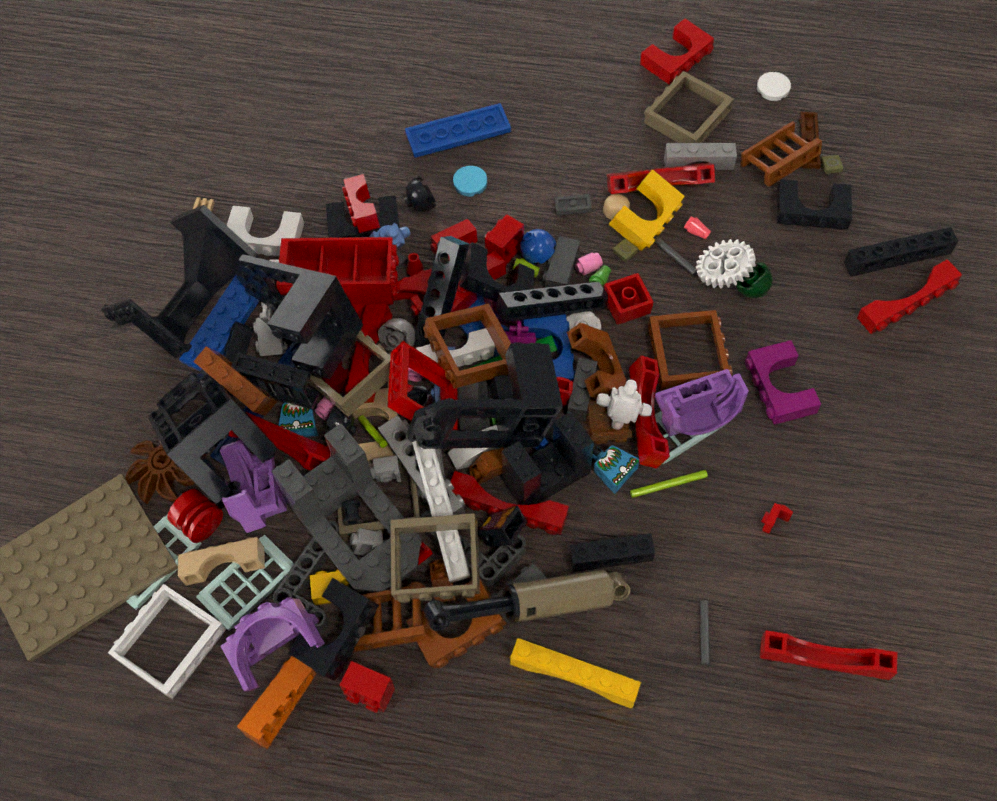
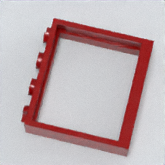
[387,341,458,430]

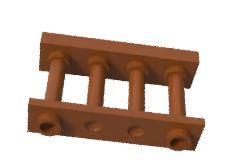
[741,121,822,187]
[353,582,432,653]

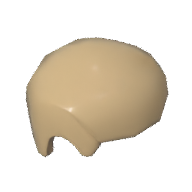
[603,194,630,220]

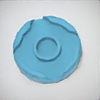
[453,166,487,197]

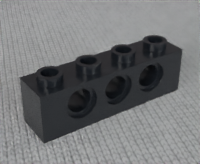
[569,533,655,572]

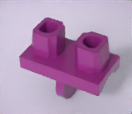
[505,321,536,344]

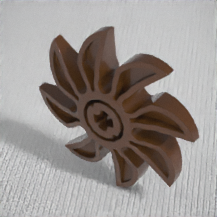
[125,440,206,504]

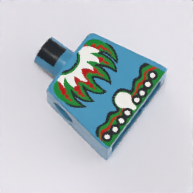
[279,403,318,437]
[592,445,639,494]

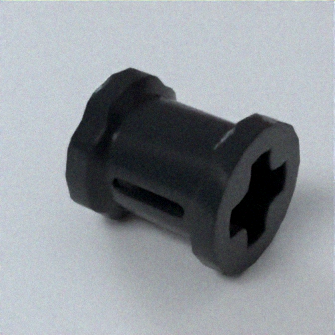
[342,500,362,526]

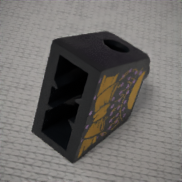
[478,506,527,547]

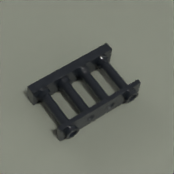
[231,352,320,410]

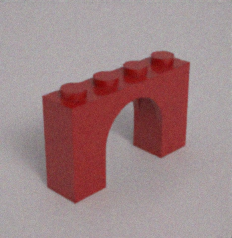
[640,19,714,85]
[430,219,506,280]

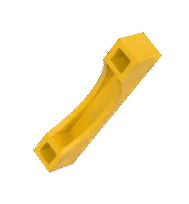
[510,638,641,709]

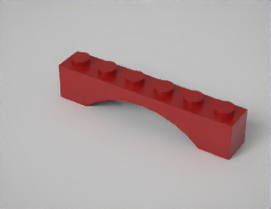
[607,163,715,194]
[857,259,962,334]
[353,268,432,321]
[345,303,393,403]
[629,355,670,469]
[228,412,331,471]
[451,471,569,535]
[760,630,898,680]

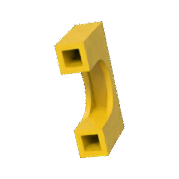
[609,169,685,251]

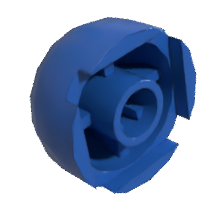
[520,229,556,265]

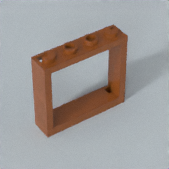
[423,304,511,389]
[648,310,732,391]

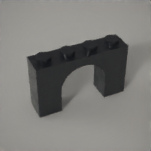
[777,179,852,230]
[326,195,400,238]
[459,242,535,302]
[288,578,379,681]

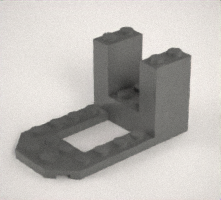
[272,424,422,592]

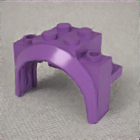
[655,369,749,437]
[220,440,287,533]
[221,597,325,692]

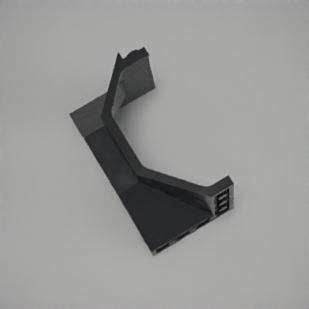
[101,205,259,359]

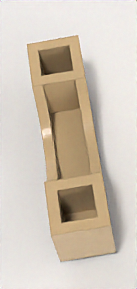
[178,537,265,586]

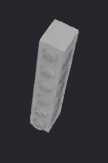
[378,415,466,515]

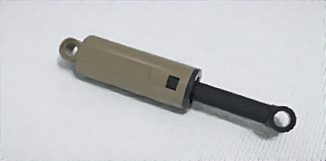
[423,570,631,631]

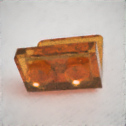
[588,400,632,444]

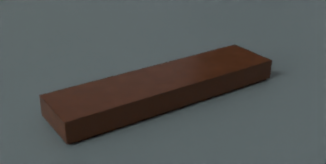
[799,112,821,169]

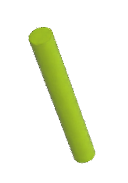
[358,415,387,448]

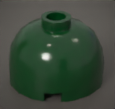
[736,262,773,298]

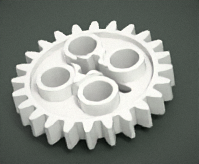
[696,239,756,289]

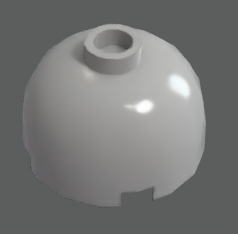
[378,318,415,352]

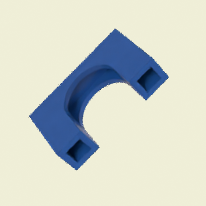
[519,314,576,382]

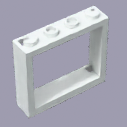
[108,584,226,699]

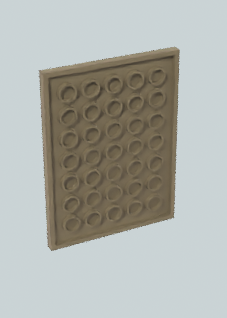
[0,473,178,662]

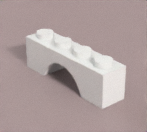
[416,328,495,367]

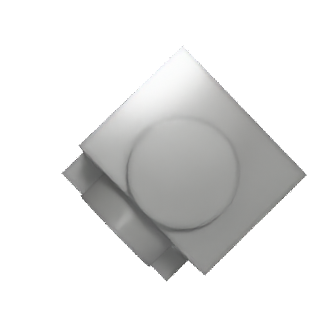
[370,455,401,482]
[350,528,383,556]

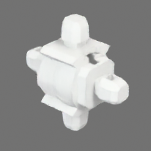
[596,380,652,430]

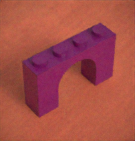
[745,340,821,425]

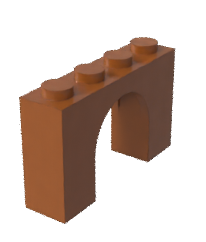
[567,322,627,399]
[193,346,277,416]
[406,579,507,669]

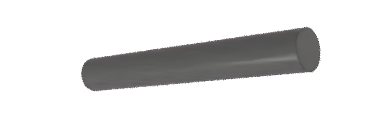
[655,237,697,276]
[700,600,710,665]

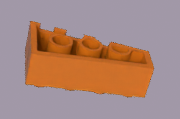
[237,656,316,749]

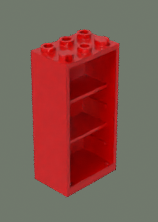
[276,237,399,305]

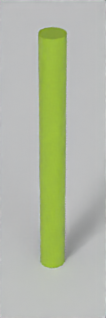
[630,470,708,498]

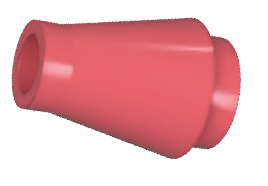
[684,216,711,240]

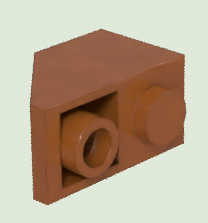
[469,447,504,485]
[429,559,455,602]

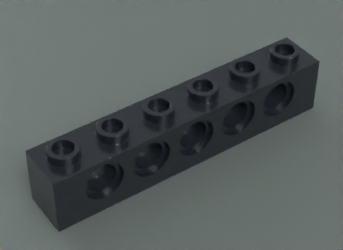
[844,227,958,277]
[414,236,470,347]
[496,282,608,322]

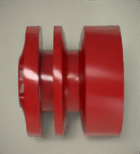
[167,489,223,543]

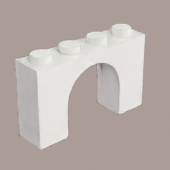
[227,206,304,256]

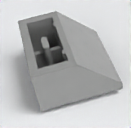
[253,317,289,356]

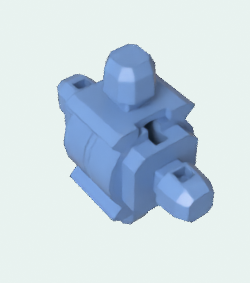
[369,223,411,249]

